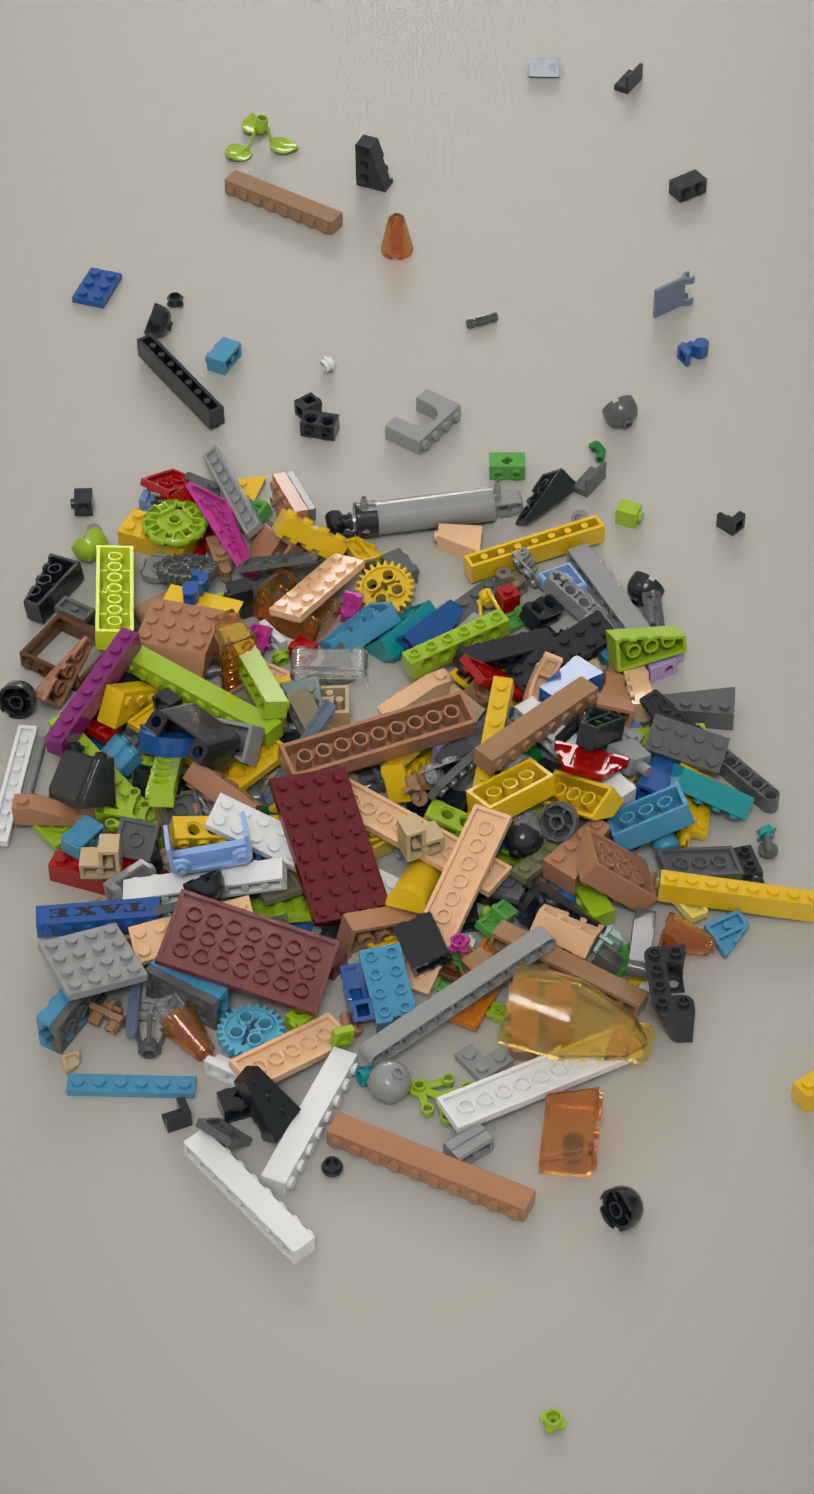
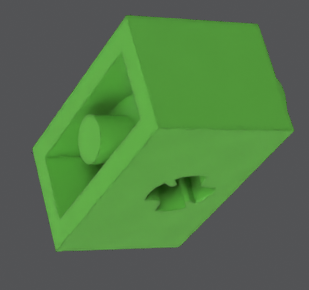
[489,452,525,480]

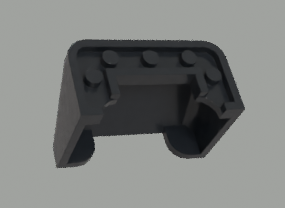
[49,742,116,809]

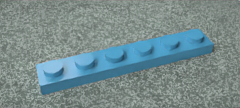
[66,1073,197,1099]

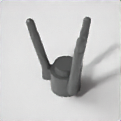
[136,1014,170,1059]

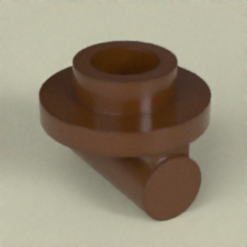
[438,963,462,983]

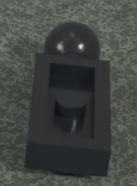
[733,845,765,884]

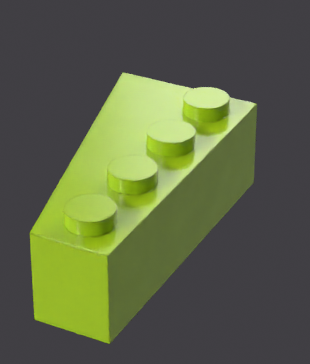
[606,625,687,673]

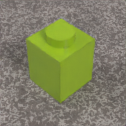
[615,499,644,529]

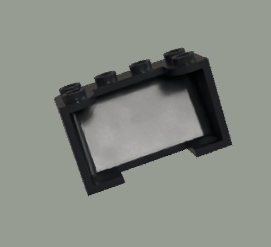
[145,703,241,772]
[644,945,695,1043]

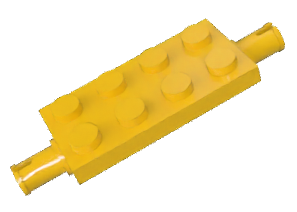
[677,762,714,848]

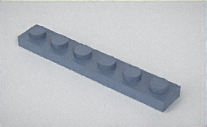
[261,698,336,805]

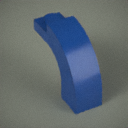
[138,724,199,758]
[339,963,375,1024]

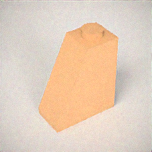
[434,523,483,559]

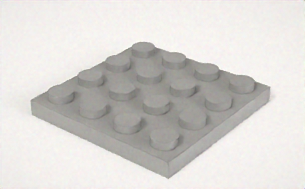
[38,923,148,1001]

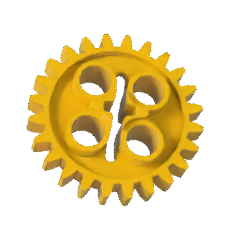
[355,560,416,615]

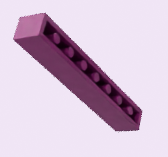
[44,627,142,757]

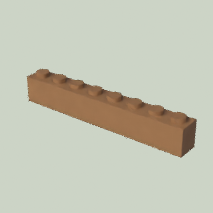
[224,170,343,235]
[473,676,599,775]
[488,920,650,1021]

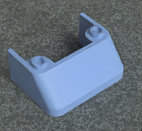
[163,811,253,875]

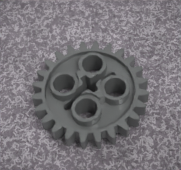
[156,553,216,586]

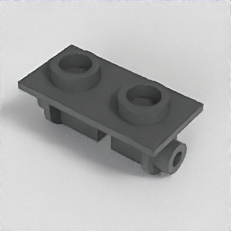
[641,590,665,627]

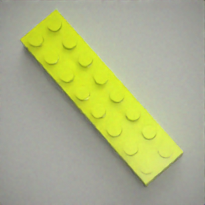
[95,545,134,651]

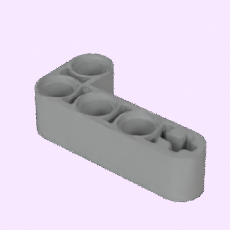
[543,570,607,621]

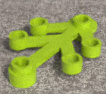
[94,787,152,832]
[409,1073,472,1126]

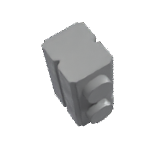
[443,1123,494,1164]

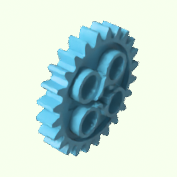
[217,1003,285,1057]

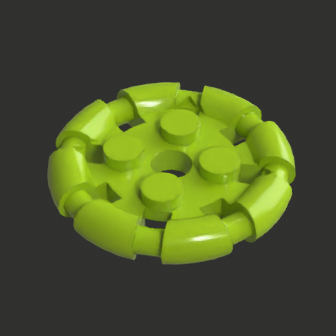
[142,499,208,548]

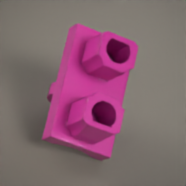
[340,590,364,622]
[249,624,273,655]

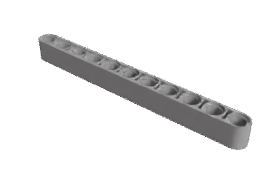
[359,926,556,1067]

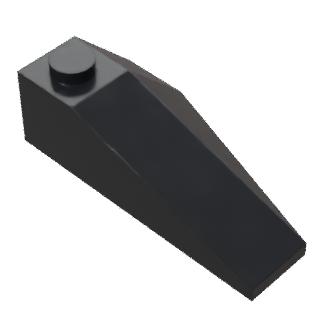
[515,468,576,526]
[515,878,607,934]

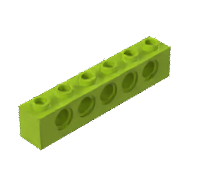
[402,608,510,680]
[145,756,183,808]
[424,799,525,865]

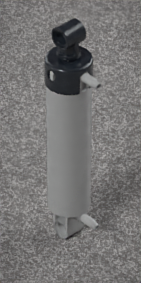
[325,480,524,538]

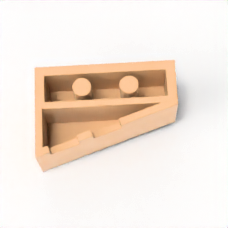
[530,904,605,959]

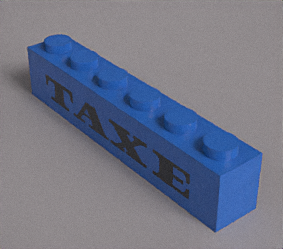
[36,897,161,938]

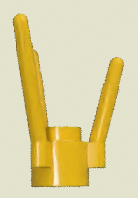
[476,588,504,616]

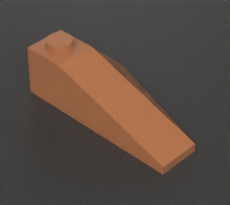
[11,793,95,827]

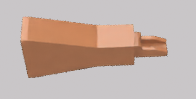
[595,664,634,728]

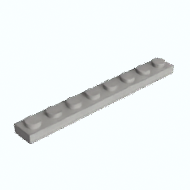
[203,444,264,539]

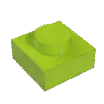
[329,1024,355,1049]

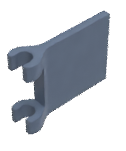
[653,271,695,318]

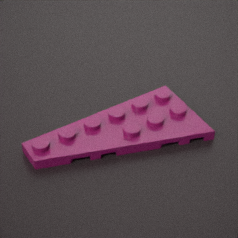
[186,481,259,581]

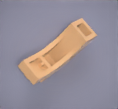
[522,651,563,702]

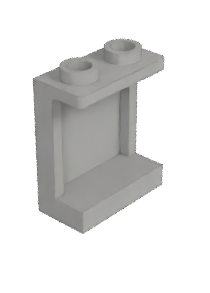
[103,859,157,900]

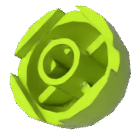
[71,527,108,563]

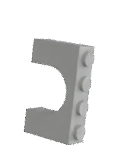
[385,388,461,455]

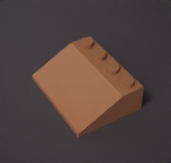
[577,826,657,911]

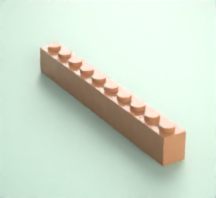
[326,1112,536,1223]

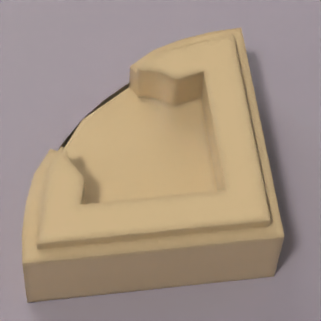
[60,1050,81,1076]

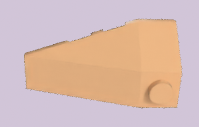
[377,668,453,714]

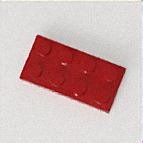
[459,654,524,702]

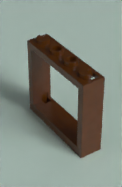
[19,612,105,691]

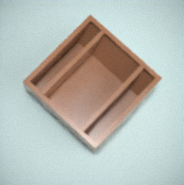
[138,598,227,679]

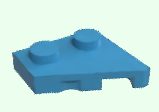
[703,909,750,959]

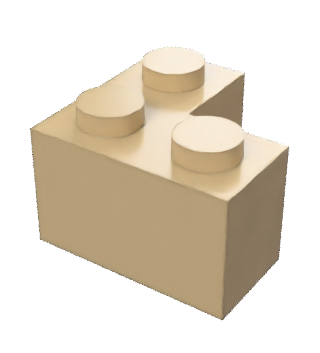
[320,685,350,728]
[397,813,445,862]
[79,834,123,879]

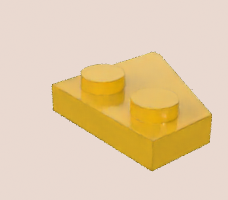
[237,475,266,503]
[346,536,387,564]

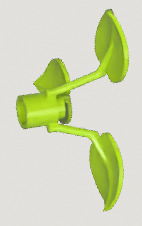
[225,113,299,161]

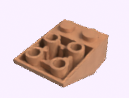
[248,523,304,576]

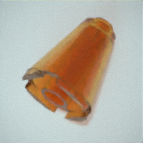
[381,213,414,261]
[658,912,717,956]
[159,1003,215,1062]

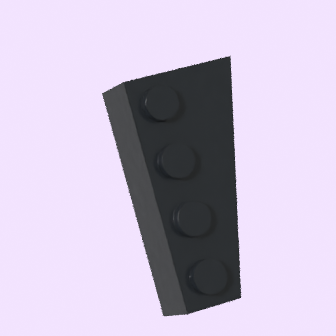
[23,553,84,623]

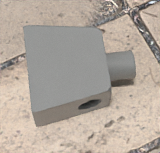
[606,738,653,777]

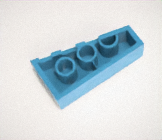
[318,602,401,657]

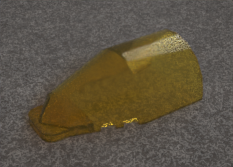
[497,961,655,1064]

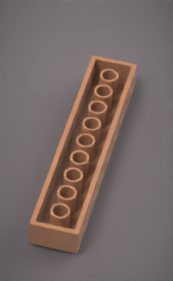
[277,690,478,776]

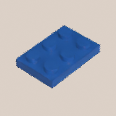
[72,267,122,309]

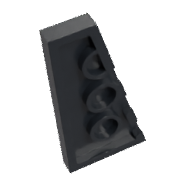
[639,689,703,729]

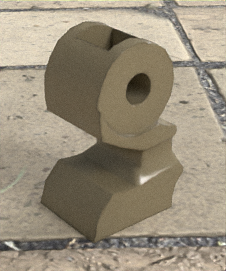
[495,567,528,597]

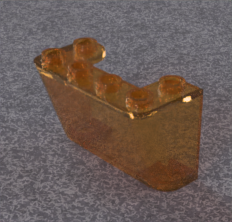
[252,567,344,642]
[214,609,255,692]
[539,1086,604,1178]

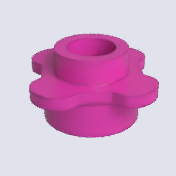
[448,933,471,954]

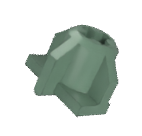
[593,924,623,954]

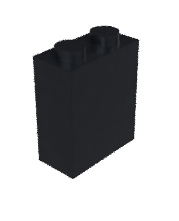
[393,911,453,977]

